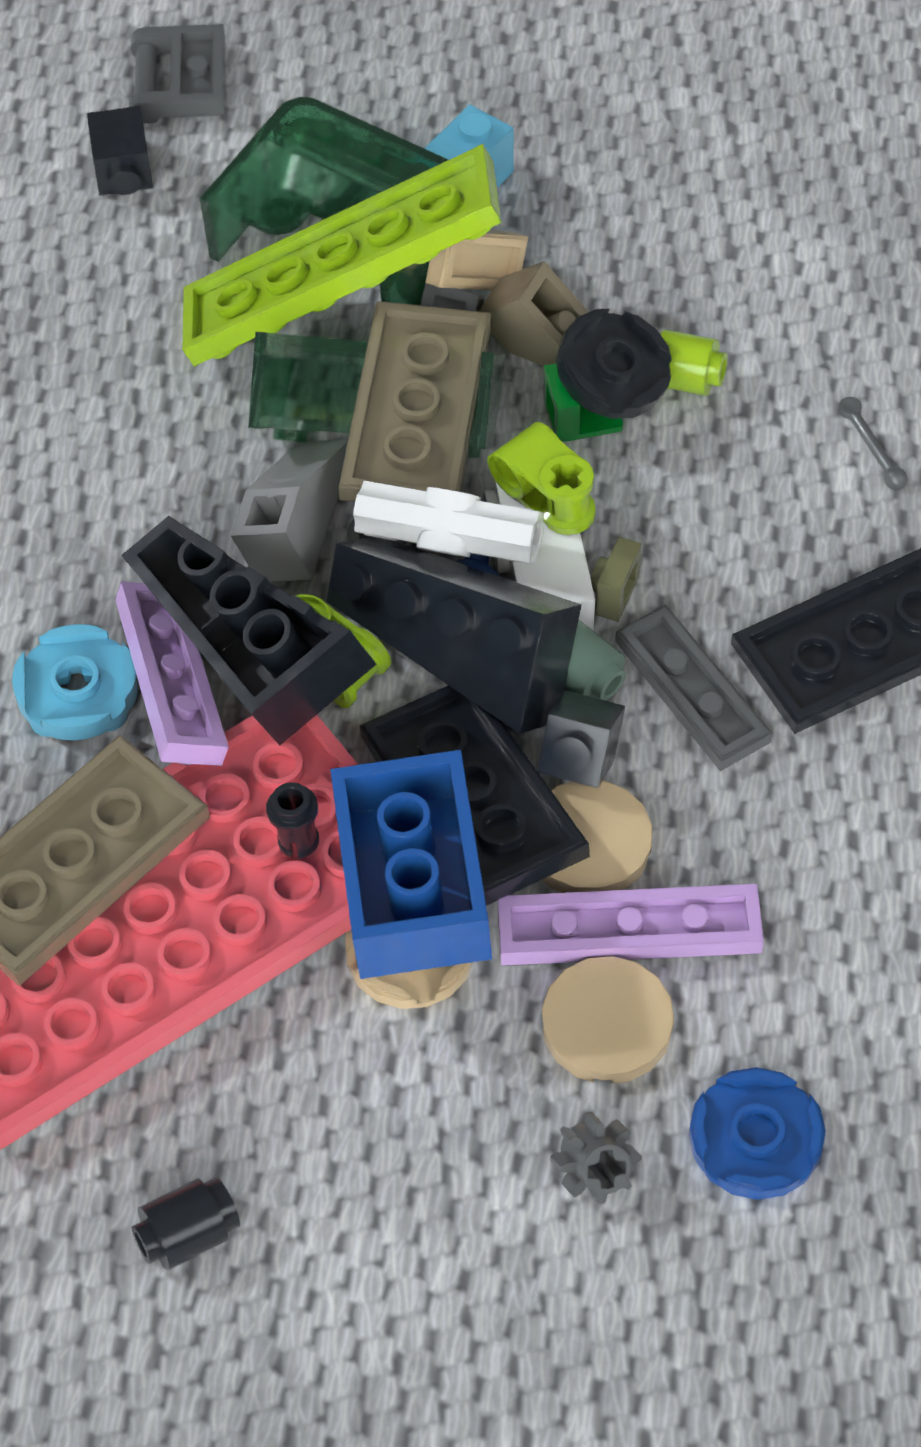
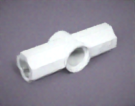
[353,481,544,565]

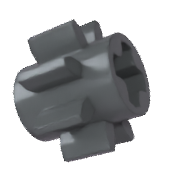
[550,1112,642,1204]

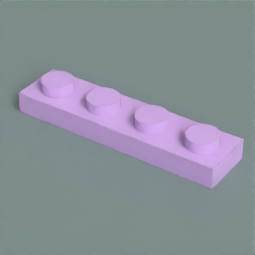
[115,581,229,766]
[497,884,764,966]

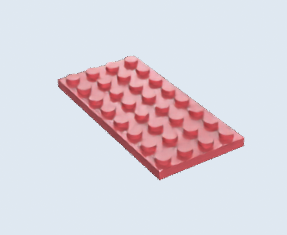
[0,715,358,1150]

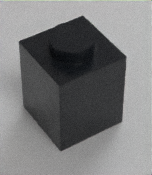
[86,106,153,196]
[537,690,626,788]

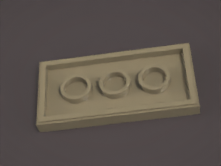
[338,301,491,502]
[0,735,210,986]

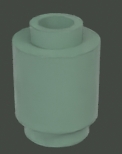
[565,620,626,700]

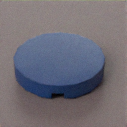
[689,1067,826,1200]

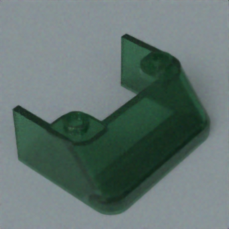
[199,97,448,305]
[248,332,506,458]

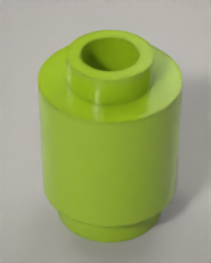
[660,329,728,396]

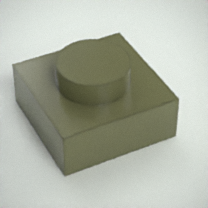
[591,537,642,622]

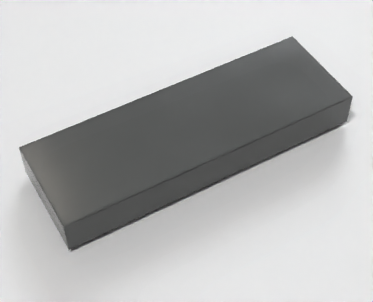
[615,605,772,771]

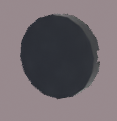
[556,309,672,419]

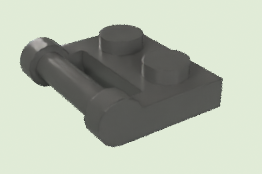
[129,24,226,124]

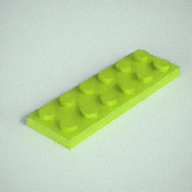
[182,144,502,366]

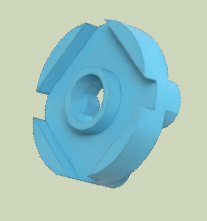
[12,624,139,740]

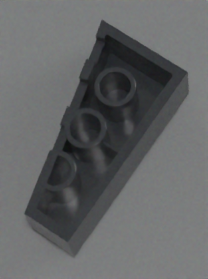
[121,516,377,746]
[326,536,582,734]

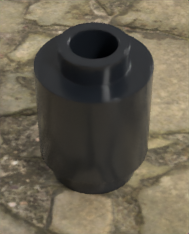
[131,1177,240,1270]

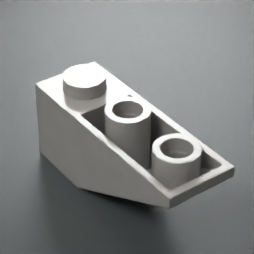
[231,439,348,582]

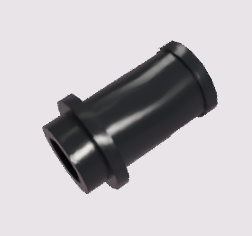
[266,782,319,858]

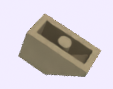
[478,261,589,366]

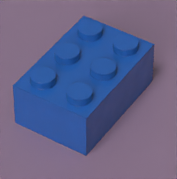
[330,750,493,979]

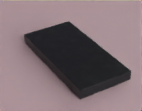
[731,548,921,734]
[359,685,590,906]

